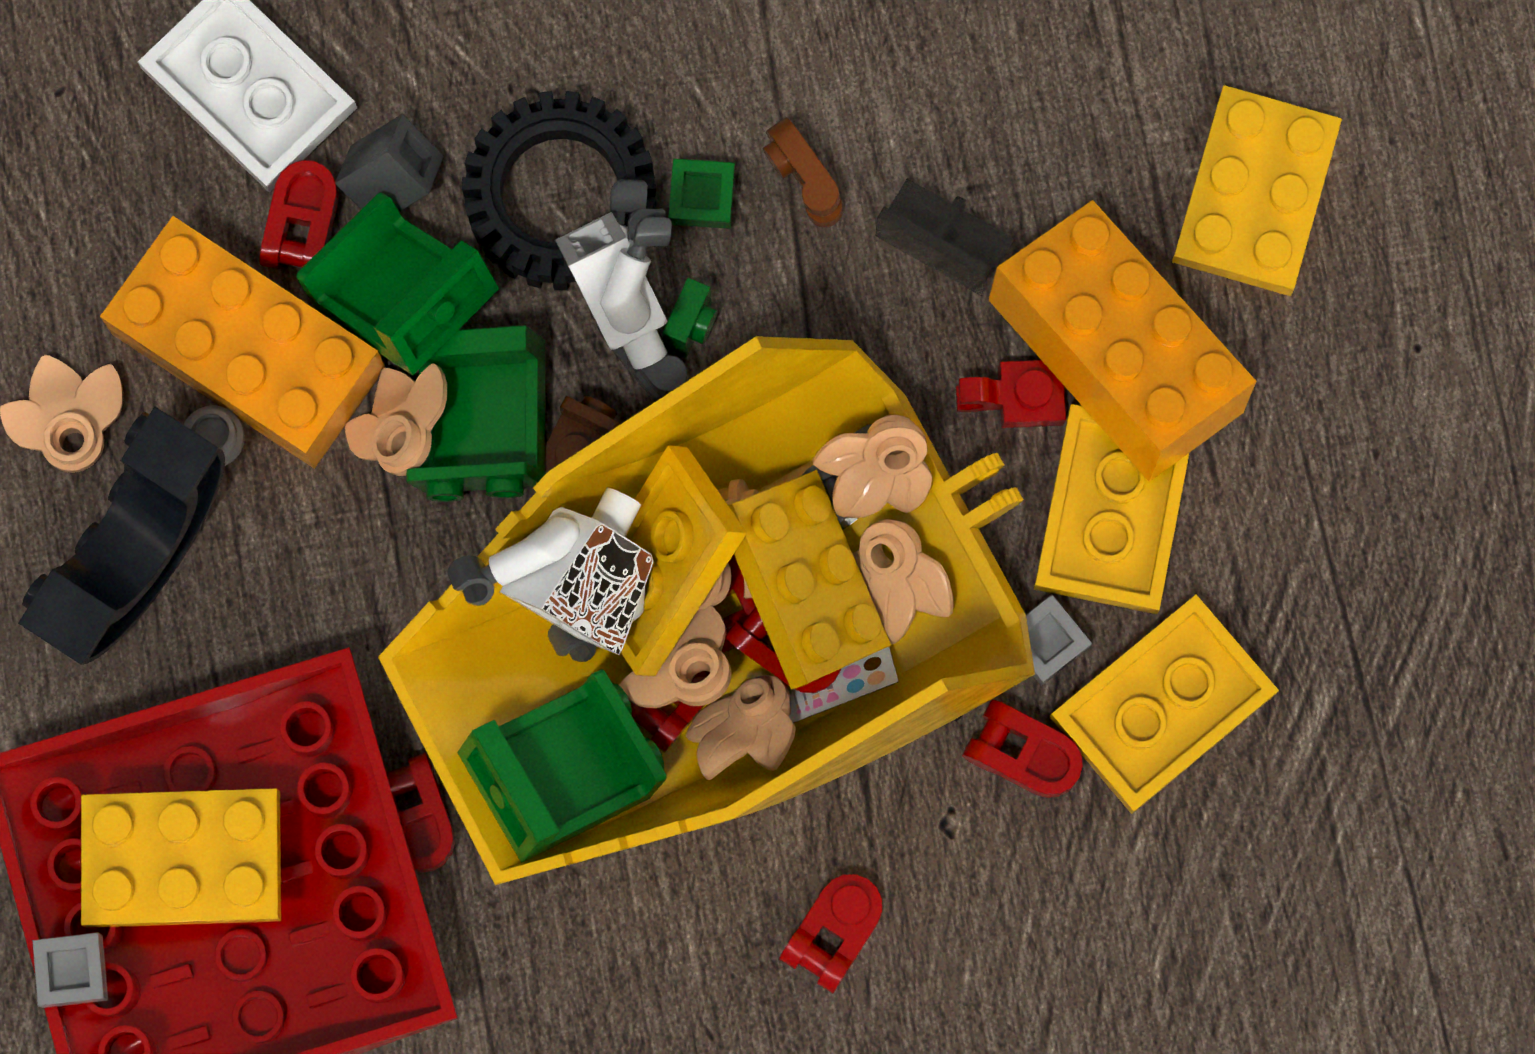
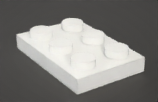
[138,0,357,193]

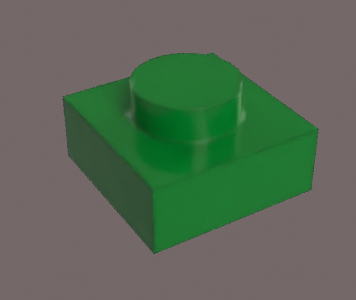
[668,158,735,229]
[662,278,718,358]

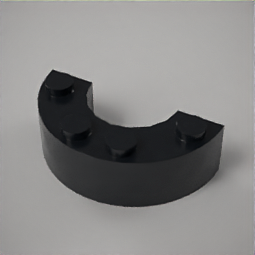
[18,406,225,665]

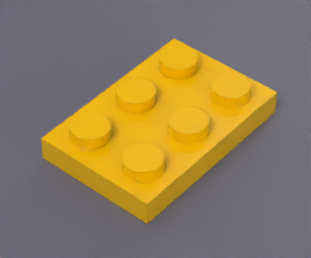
[1172,85,1342,296]
[1034,404,1189,614]
[621,445,747,676]
[728,470,891,690]
[1050,594,1279,814]
[81,788,281,928]

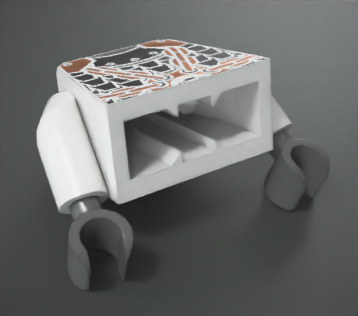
[555,179,672,369]
[448,487,653,662]

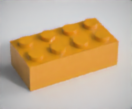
[989,200,1257,482]
[100,216,385,469]

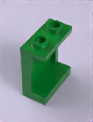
[296,192,499,375]
[406,325,546,502]
[457,669,667,863]

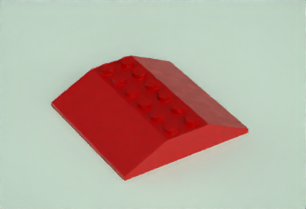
[0,647,458,1054]

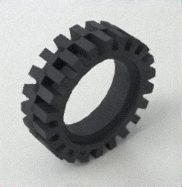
[462,91,656,291]

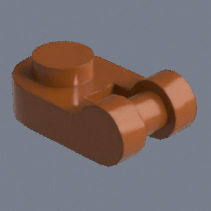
[762,117,843,228]

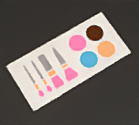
[786,647,899,723]

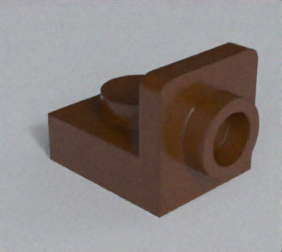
[545,396,621,474]

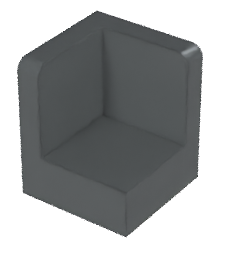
[335,114,444,211]

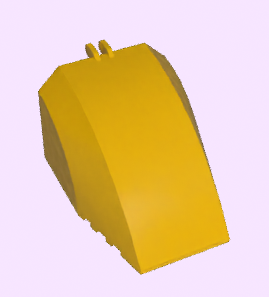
[378,336,1035,885]

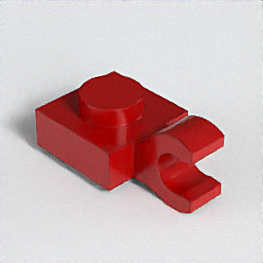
[955,360,1066,428]

